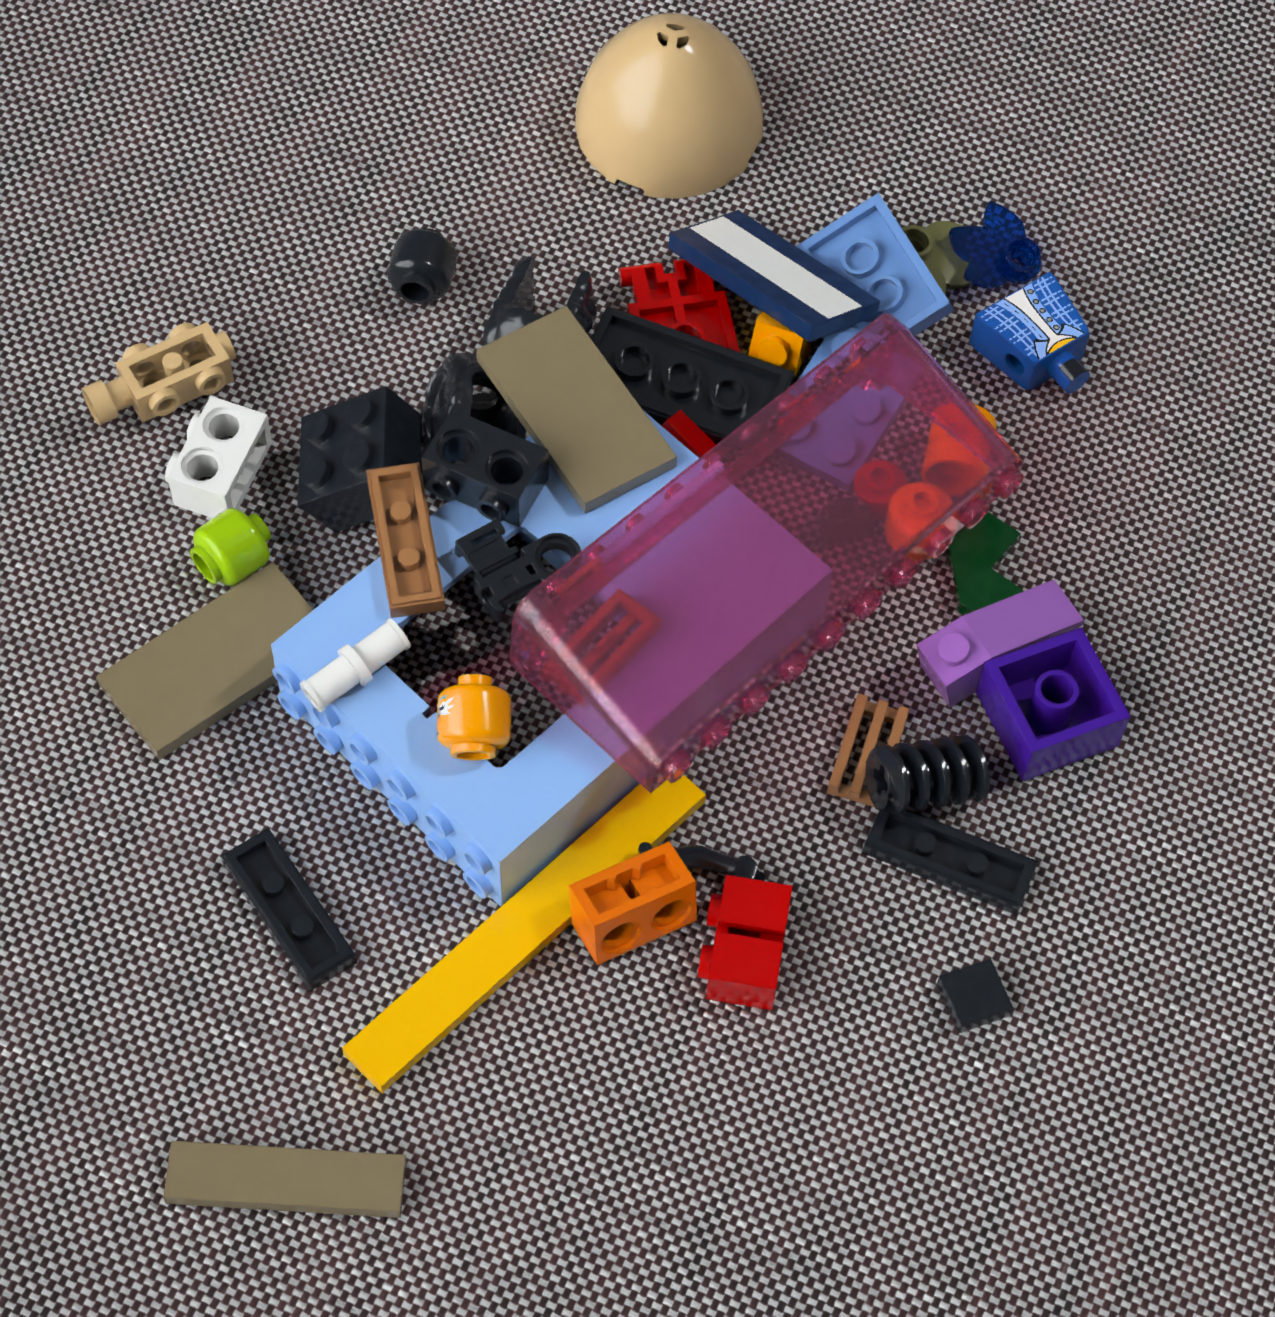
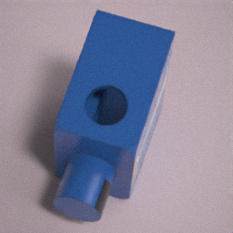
[969,272,1090,394]

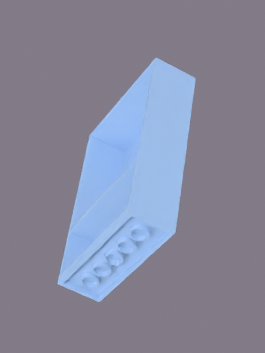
[271,411,832,907]

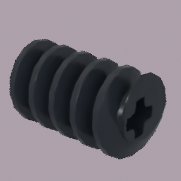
[865,735,990,813]

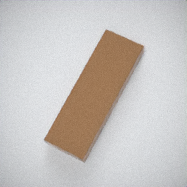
[366,462,445,618]

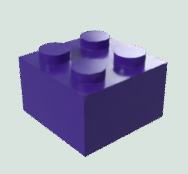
[976,627,1131,782]

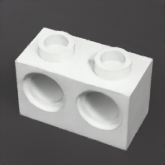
[165,396,272,518]

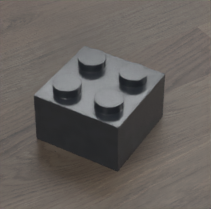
[297,386,422,533]

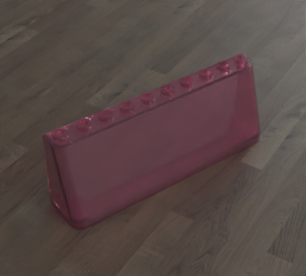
[509,313,1024,793]

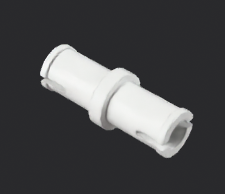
[299,618,411,713]

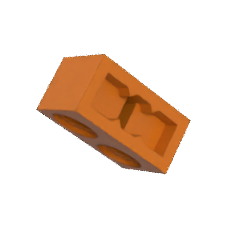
[569,841,697,965]

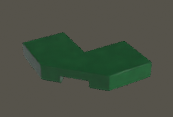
[946,505,1024,615]

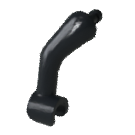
[638,842,765,881]

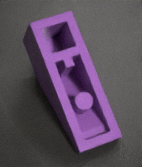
[916,580,1084,708]

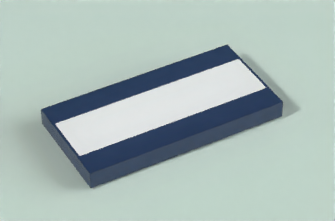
[667,210,880,342]

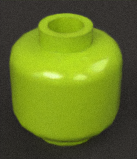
[190,508,271,586]

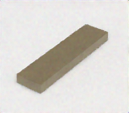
[163,1141,407,1218]

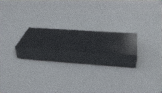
[862,802,1038,915]
[221,828,358,992]

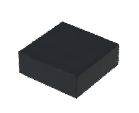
[937,959,1014,1033]

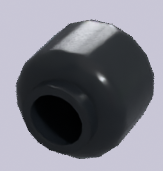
[388,228,457,304]

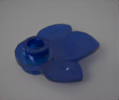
[948,201,1042,289]

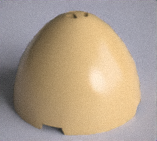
[575,13,763,199]

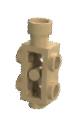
[81,322,236,426]

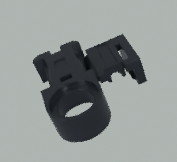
[455,518,582,622]

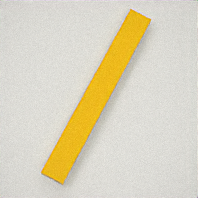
[342,760,706,1094]

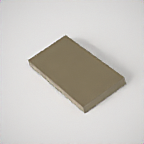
[476,306,677,513]
[96,562,314,760]

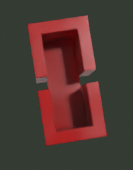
[697,875,793,1011]

